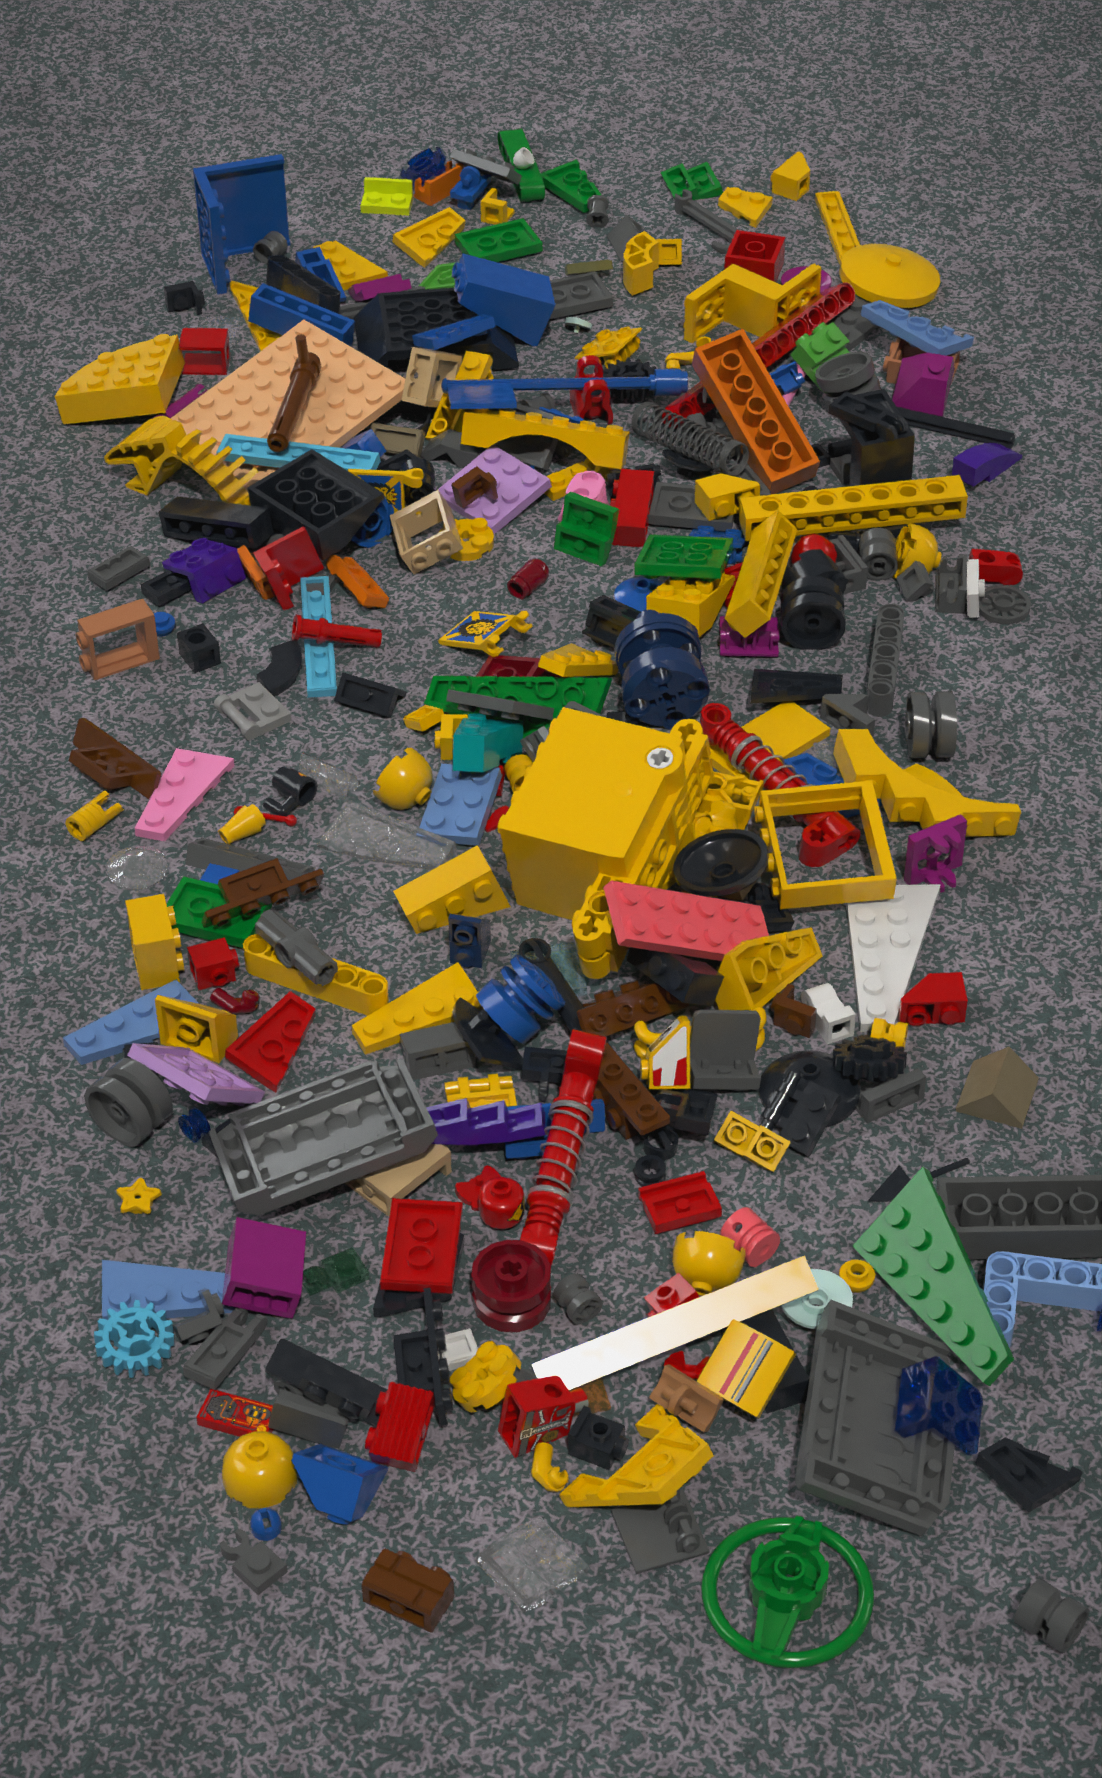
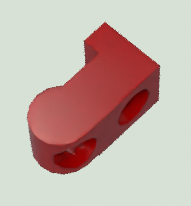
[968,548,1023,585]

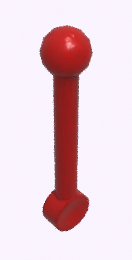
[234,806,297,827]

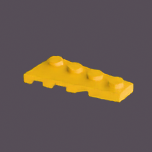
[538,643,619,677]
[351,962,484,1055]

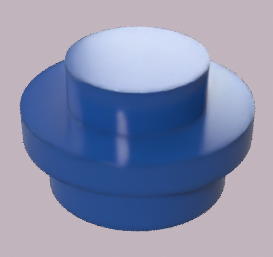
[154,612,175,637]

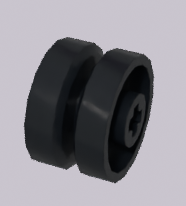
[780,576,846,650]

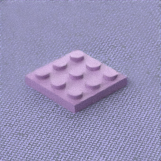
[438,445,551,534]
[127,1043,265,1107]

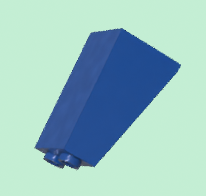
[452,253,555,346]

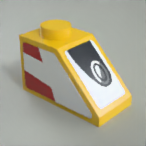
[640,1016,690,1089]

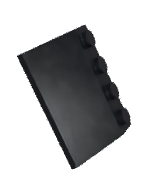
[247,449,384,560]

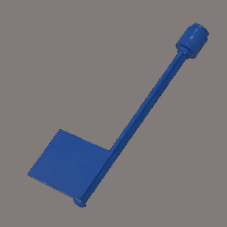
[441,369,688,409]

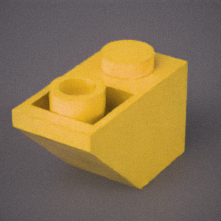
[771,151,810,201]
[695,473,760,521]

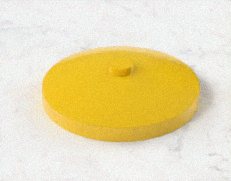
[839,244,940,308]

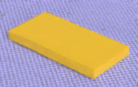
[709,701,831,780]

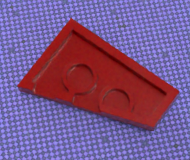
[225,991,316,1093]

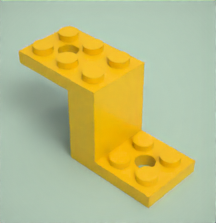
[683,263,822,343]

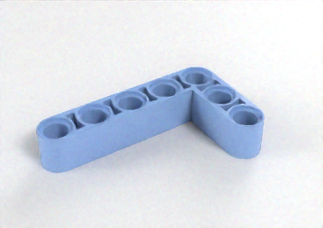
[983,1251,1102,1348]

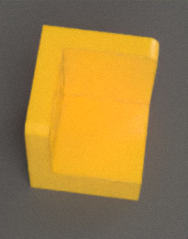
[481,188,515,225]

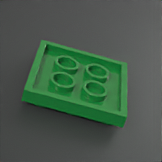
[634,535,733,582]

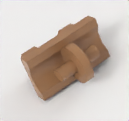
[649,1365,724,1432]

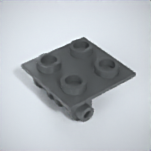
[611,1489,710,1574]

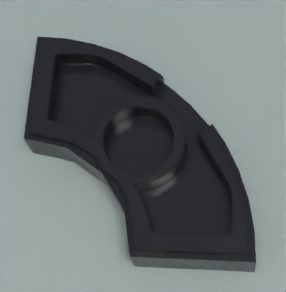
[257,640,302,697]

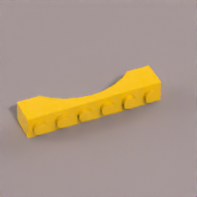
[461,408,630,469]

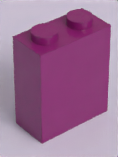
[222,1217,306,1319]

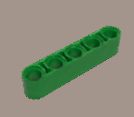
[498,129,545,203]

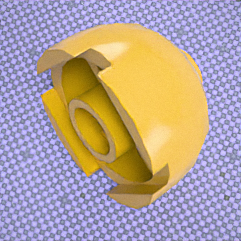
[892,523,941,579]
[373,748,433,810]
[673,1231,746,1296]
[222,1431,298,1508]

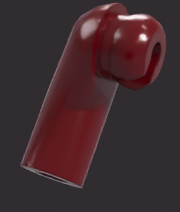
[210,988,260,1014]

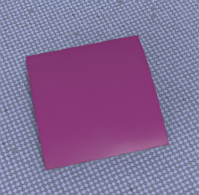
[347,274,412,302]

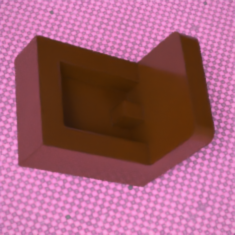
[451,466,498,509]
[771,983,817,1038]

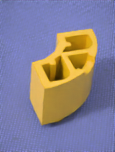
[623,231,659,296]

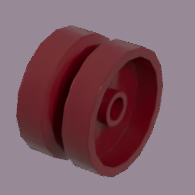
[472,1240,551,1332]

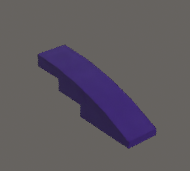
[426,1098,546,1145]

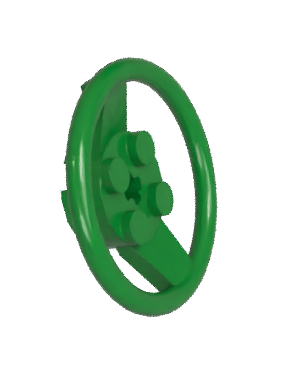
[701,1515,874,1668]

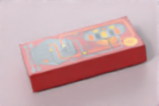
[196,1389,274,1437]

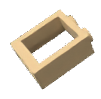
[401,347,462,407]
[390,490,463,574]

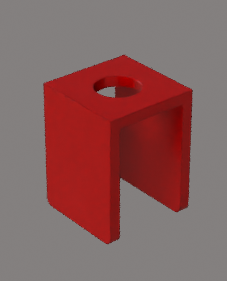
[179,328,231,375]

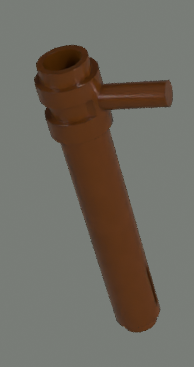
[267,334,322,452]

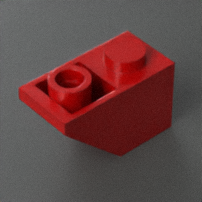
[898,972,968,1026]

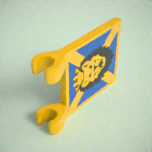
[348,468,424,514]
[438,611,533,657]

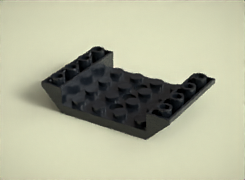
[354,287,519,370]

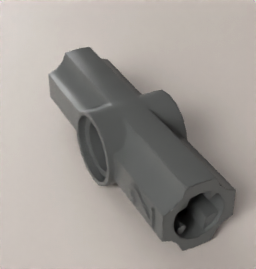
[255,909,338,986]

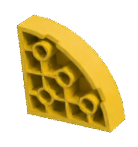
[55,334,185,424]

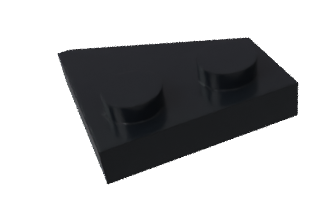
[975,1437,1083,1512]

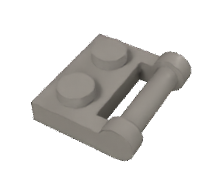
[214,682,292,740]

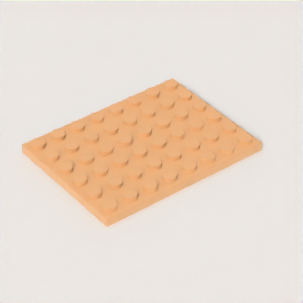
[171,320,405,492]

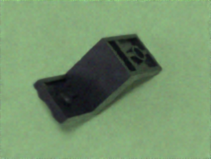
[833,389,932,538]

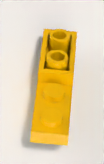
[425,351,493,440]

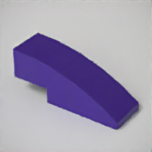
[952,443,1022,487]

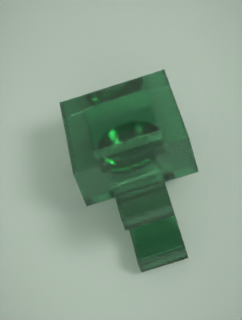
[303,1247,369,1296]

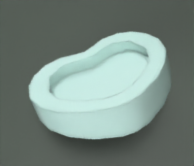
[565,317,592,333]

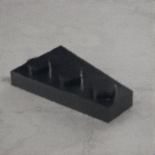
[750,669,843,704]

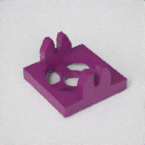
[904,814,967,893]

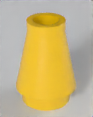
[218,804,266,845]

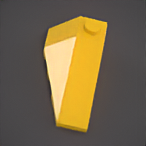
[715,927,823,1010]

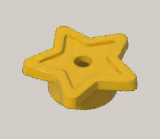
[116,1178,162,1214]

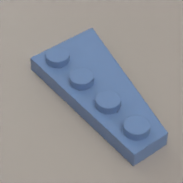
[861,300,974,356]
[63,979,199,1065]
[102,1260,237,1320]

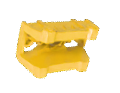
[697,771,764,830]

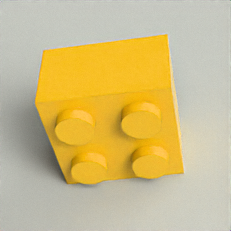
[125,894,184,990]

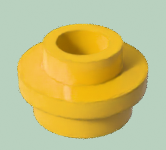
[839,1260,875,1293]

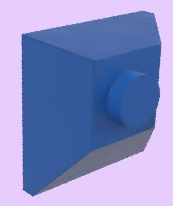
[292,1444,389,1524]

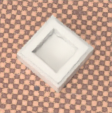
[440,1328,478,1371]

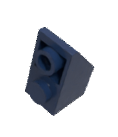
[448,914,491,968]

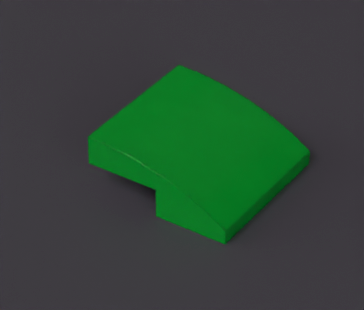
[660,162,723,200]
[554,492,619,567]

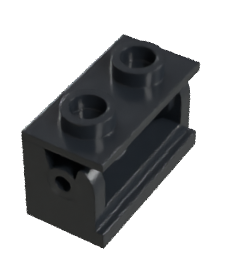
[582,595,641,648]

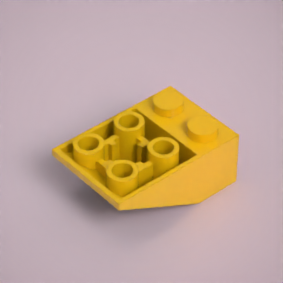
[646,572,735,637]

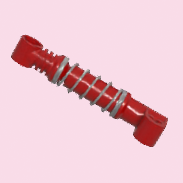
[700,703,861,867]
[520,1029,607,1267]

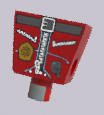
[498,1375,589,1458]

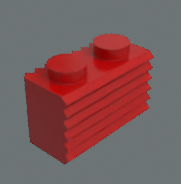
[365,1382,435,1472]

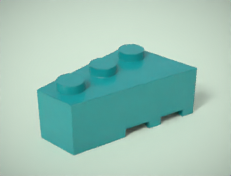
[452,714,524,772]

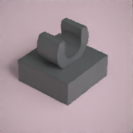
[897,561,935,602]

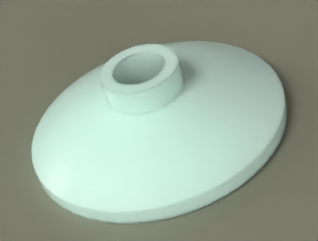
[781,1269,853,1329]

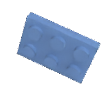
[418,764,502,846]

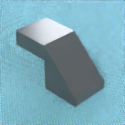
[421,429,486,468]

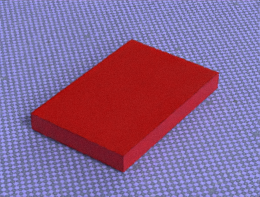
[380,1198,463,1294]

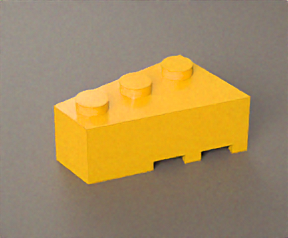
[393,845,511,934]

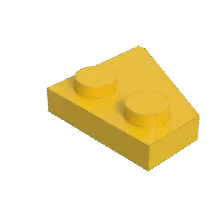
[718,187,773,228]

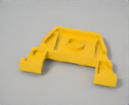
[559,1404,714,1507]

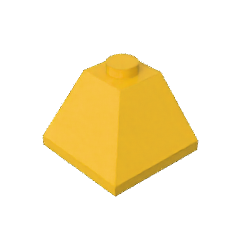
[155,995,238,1064]

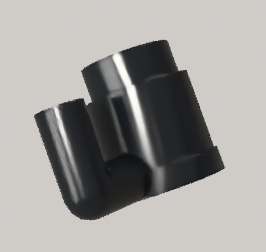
[263,766,318,817]

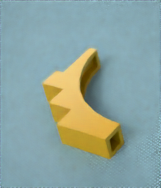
[833,729,1021,837]

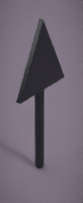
[868,1158,970,1202]

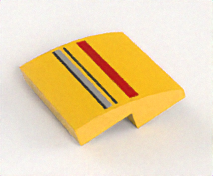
[697,1319,796,1419]

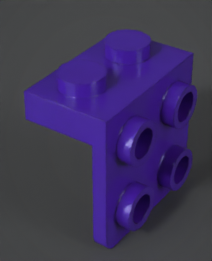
[162,538,246,603]

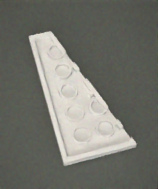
[846,884,941,1032]

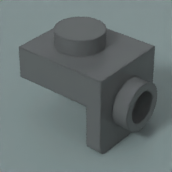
[173,1288,225,1344]

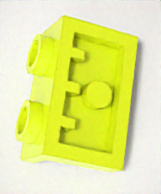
[360,177,413,216]

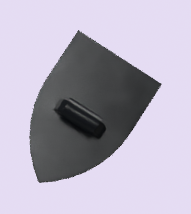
[452,997,523,1070]

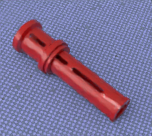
[292,614,382,648]

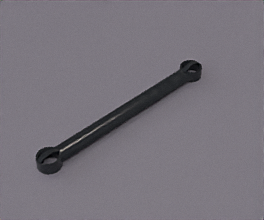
[518,938,679,1161]

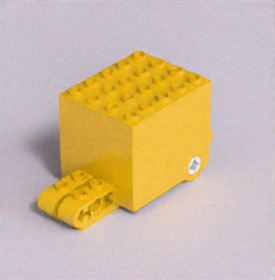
[498,707,714,979]

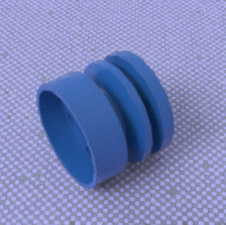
[476,954,565,1044]

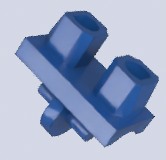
[450,166,491,210]

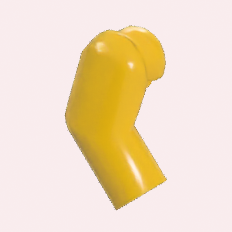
[531,1442,569,1492]

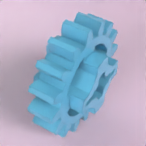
[94,1300,175,1378]

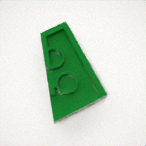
[540,159,602,213]

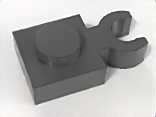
[220,1529,288,1595]

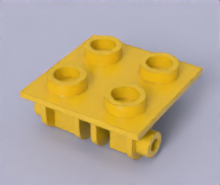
[575,326,642,369]

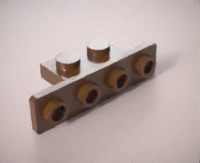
[69,718,161,799]
[202,858,324,928]
[577,980,689,1036]
[593,1042,670,1140]

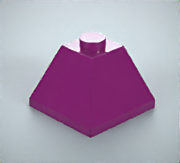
[892,352,955,417]

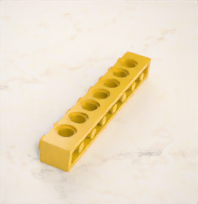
[739,475,968,541]

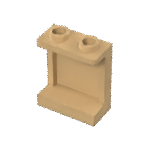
[345,1144,452,1217]

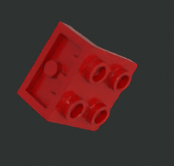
[253,527,324,610]

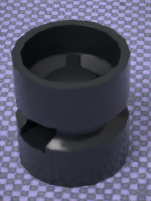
[400,458,436,506]

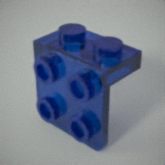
[895,1356,983,1456]

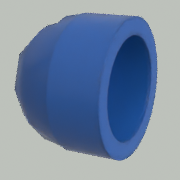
[250,1507,282,1541]

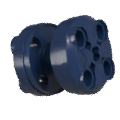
[614,610,710,730]

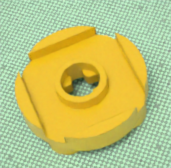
[439,518,494,561]
[449,1341,521,1413]

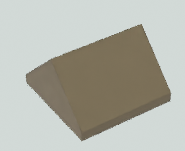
[956,1047,1039,1129]

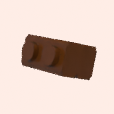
[362,1548,454,1633]

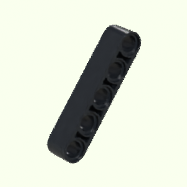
[266,255,341,314]

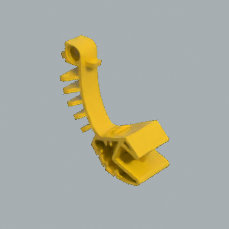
[104,416,258,506]

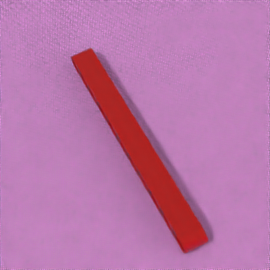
[662,282,855,429]

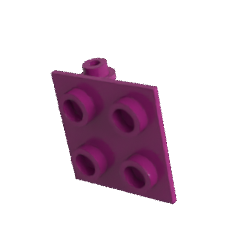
[720,616,779,657]

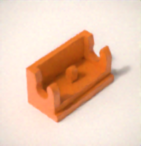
[413,160,464,206]

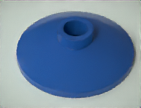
[614,577,663,612]

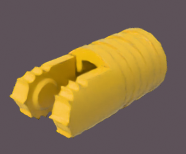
[65,790,124,841]

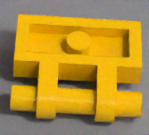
[444,1073,517,1108]

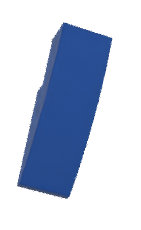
[295,247,346,302]

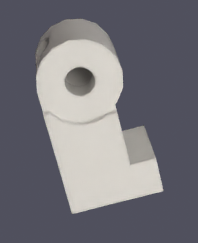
[801,983,856,1044]

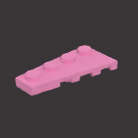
[134,748,235,841]

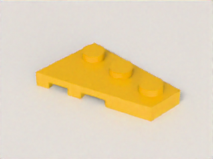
[313,241,388,291]

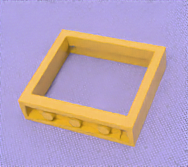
[754,780,897,909]

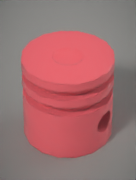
[720,1207,780,1267]

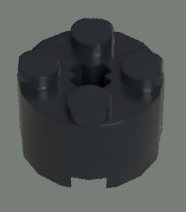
[780,549,848,594]

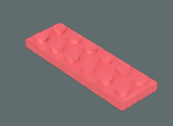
[603,881,769,961]

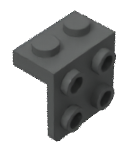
[690,1010,761,1092]

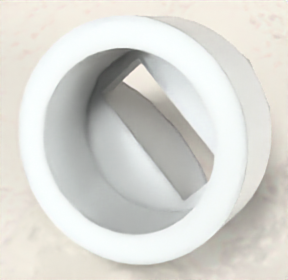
[513,147,535,170]

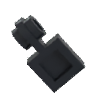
[748,883,794,932]

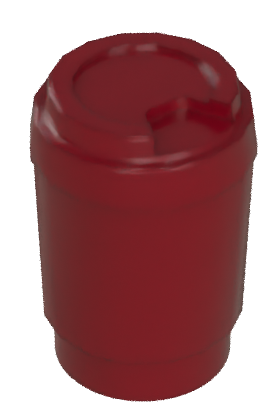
[507,559,549,599]

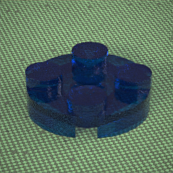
[400,147,446,189]

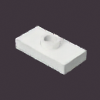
[967,559,985,618]

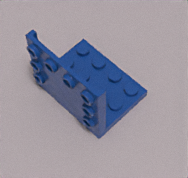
[193,154,291,294]

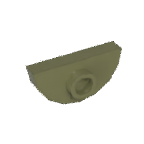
[564,259,613,276]

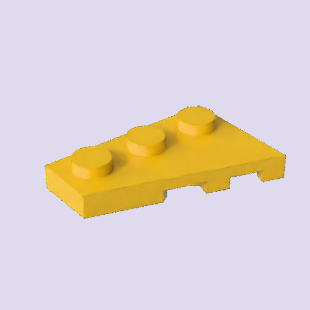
[393,207,466,268]

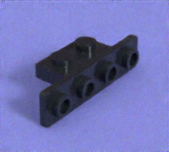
[393,1287,453,1426]
[265,1338,387,1427]

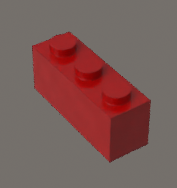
[610,469,654,547]

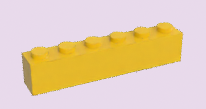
[725,510,798,638]

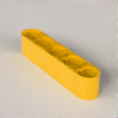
[243,934,389,1016]

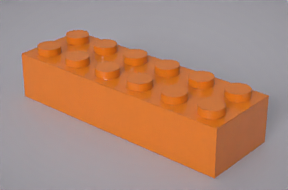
[692,328,820,494]

